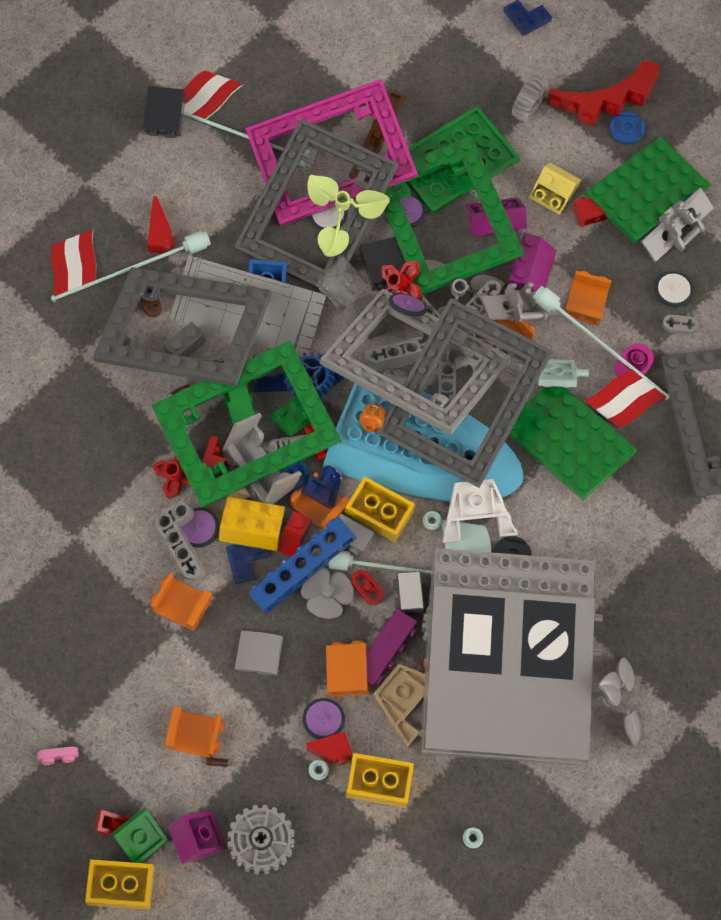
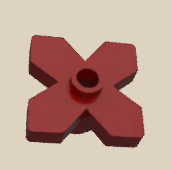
[382,261,421,299]
[153,455,191,499]

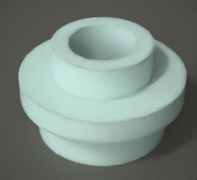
[422,511,442,530]
[309,760,329,780]
[463,828,483,849]

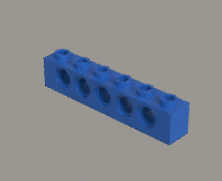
[249,517,357,614]

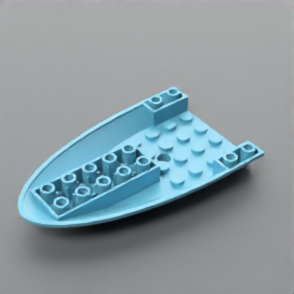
[323,383,523,502]

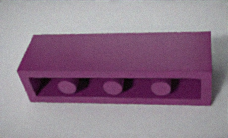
[367,609,418,689]

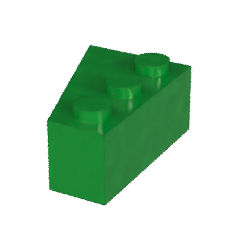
[222,383,258,426]

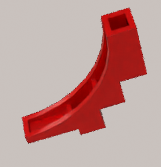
[547,60,660,126]

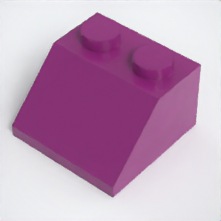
[168,811,226,864]

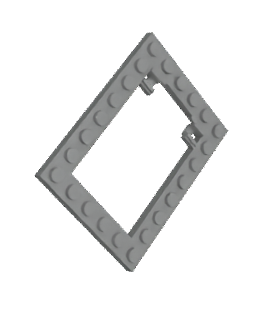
[320,289,511,435]

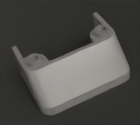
[222,413,301,504]

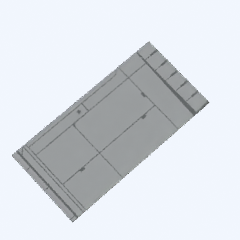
[169,255,326,357]

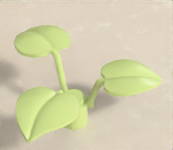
[308,175,390,257]

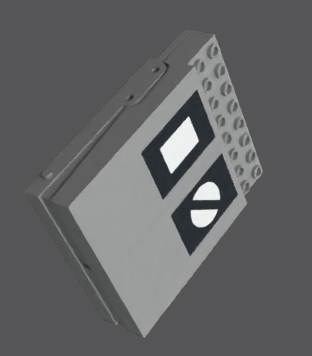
[419,548,603,766]

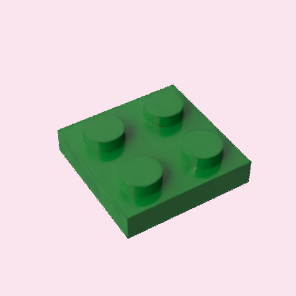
[269,397,310,437]
[111,807,168,863]

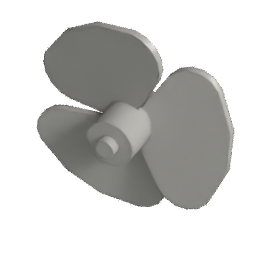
[301,568,354,619]

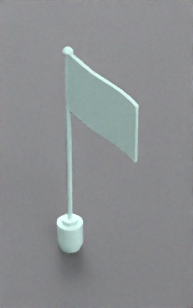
[325,520,492,575]

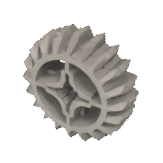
[512,74,548,122]

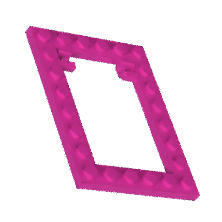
[245,79,418,226]

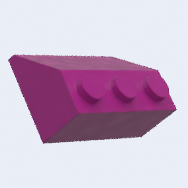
[465,197,527,237]
[507,232,557,292]

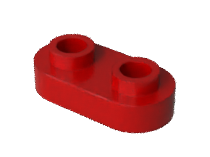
[351,570,384,605]

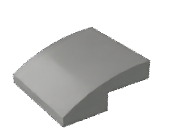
[235,631,283,675]

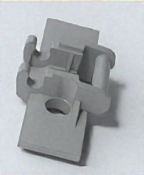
[641,188,714,262]
[480,283,563,322]

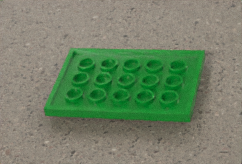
[406,106,520,215]
[584,137,711,244]
[509,386,637,501]

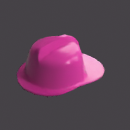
[615,343,654,377]

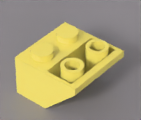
[529,163,581,215]

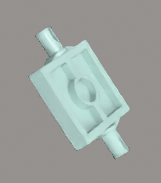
[538,359,589,388]

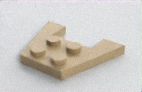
[373,664,425,748]

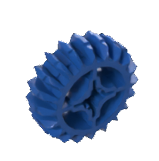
[284,351,335,399]

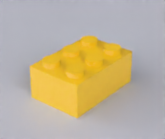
[345,476,415,543]
[219,497,285,551]
[346,753,414,808]
[85,859,154,910]

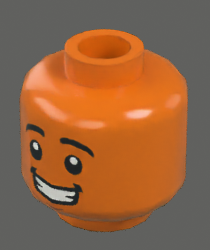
[359,403,387,432]

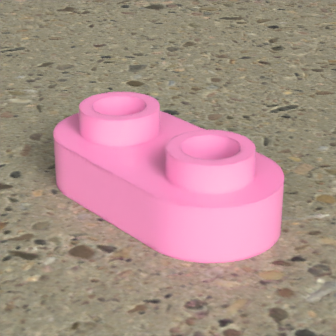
[37,747,79,765]

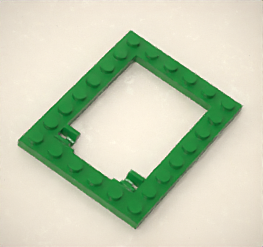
[384,136,524,295]
[151,340,341,508]

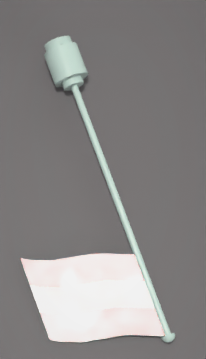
[183,70,311,167]
[51,229,211,302]
[533,286,669,428]

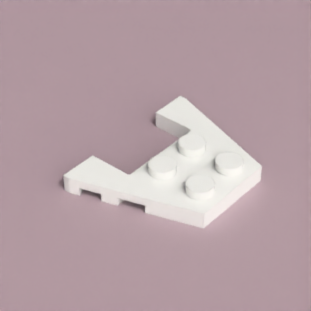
[442,479,518,543]

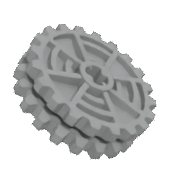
[227,805,295,875]

